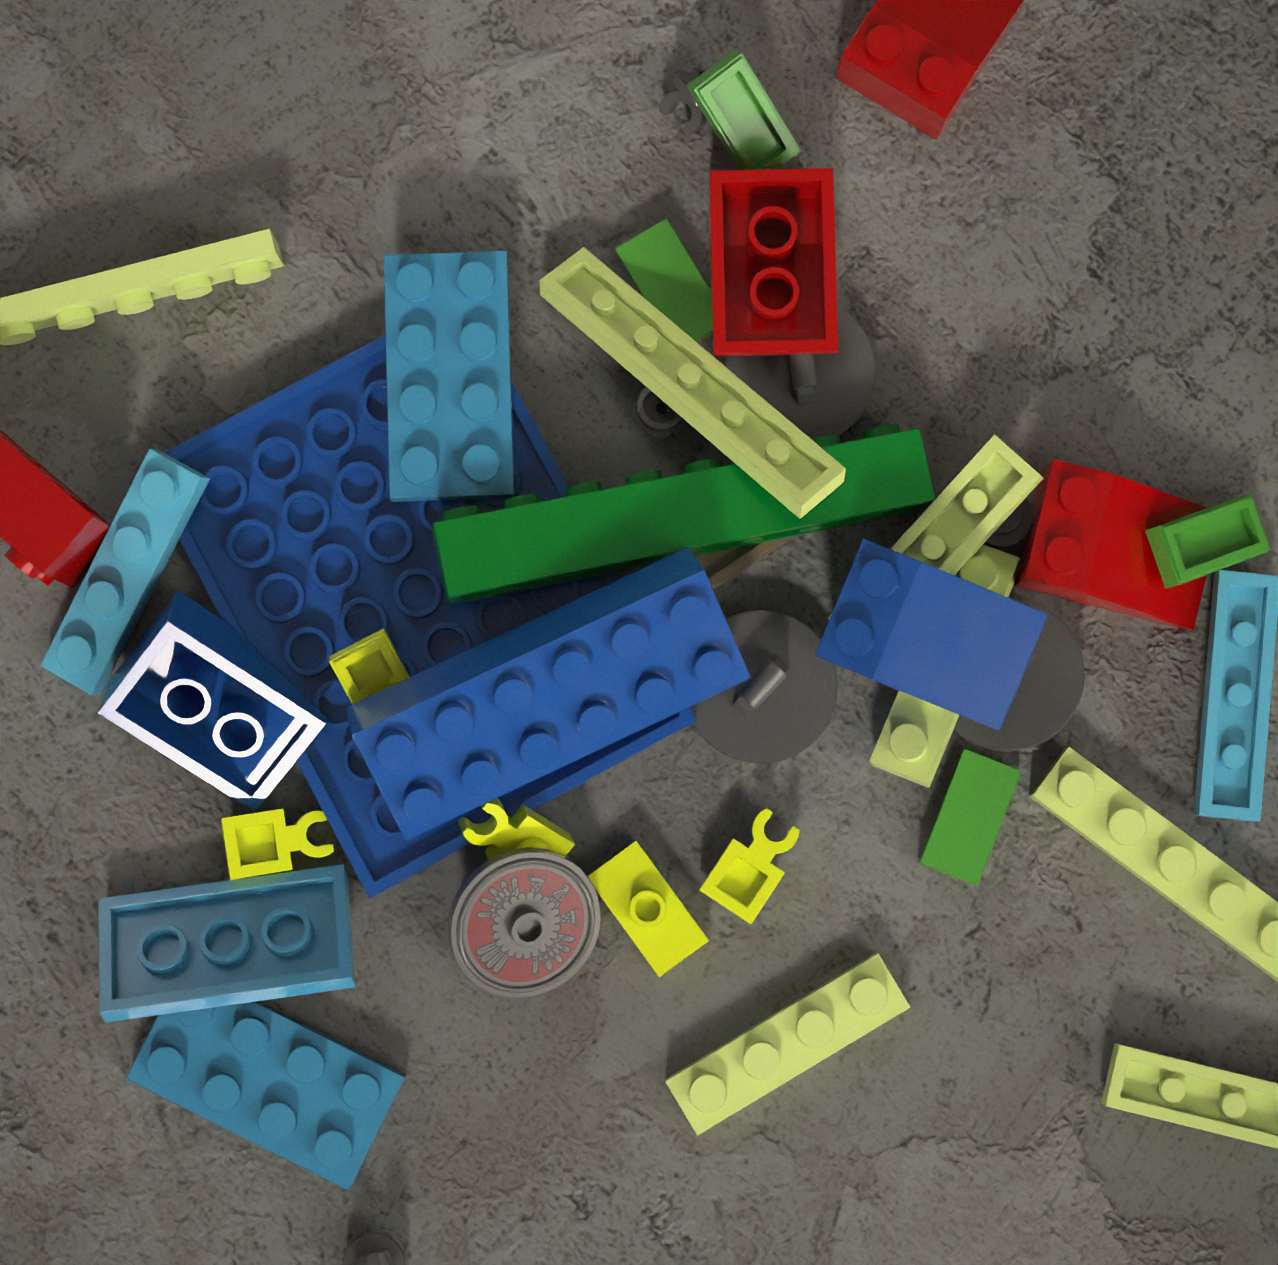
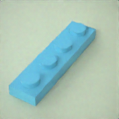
[40,448,210,695]
[1193,570,1278,822]

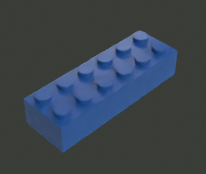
[345,547,751,841]

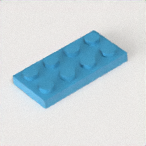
[384,251,515,502]
[98,864,356,1023]
[126,1001,406,1190]

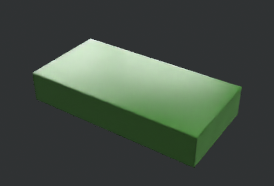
[686,49,801,170]
[615,218,713,343]
[1145,493,1271,589]
[918,748,1022,886]

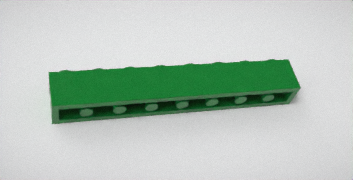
[432,423,936,606]

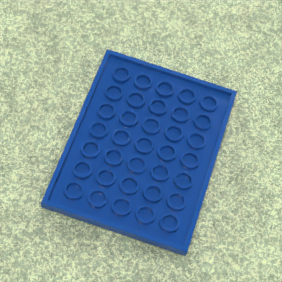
[140,335,697,898]

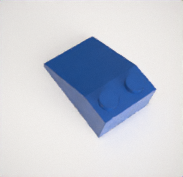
[815,538,1049,731]
[98,590,327,812]

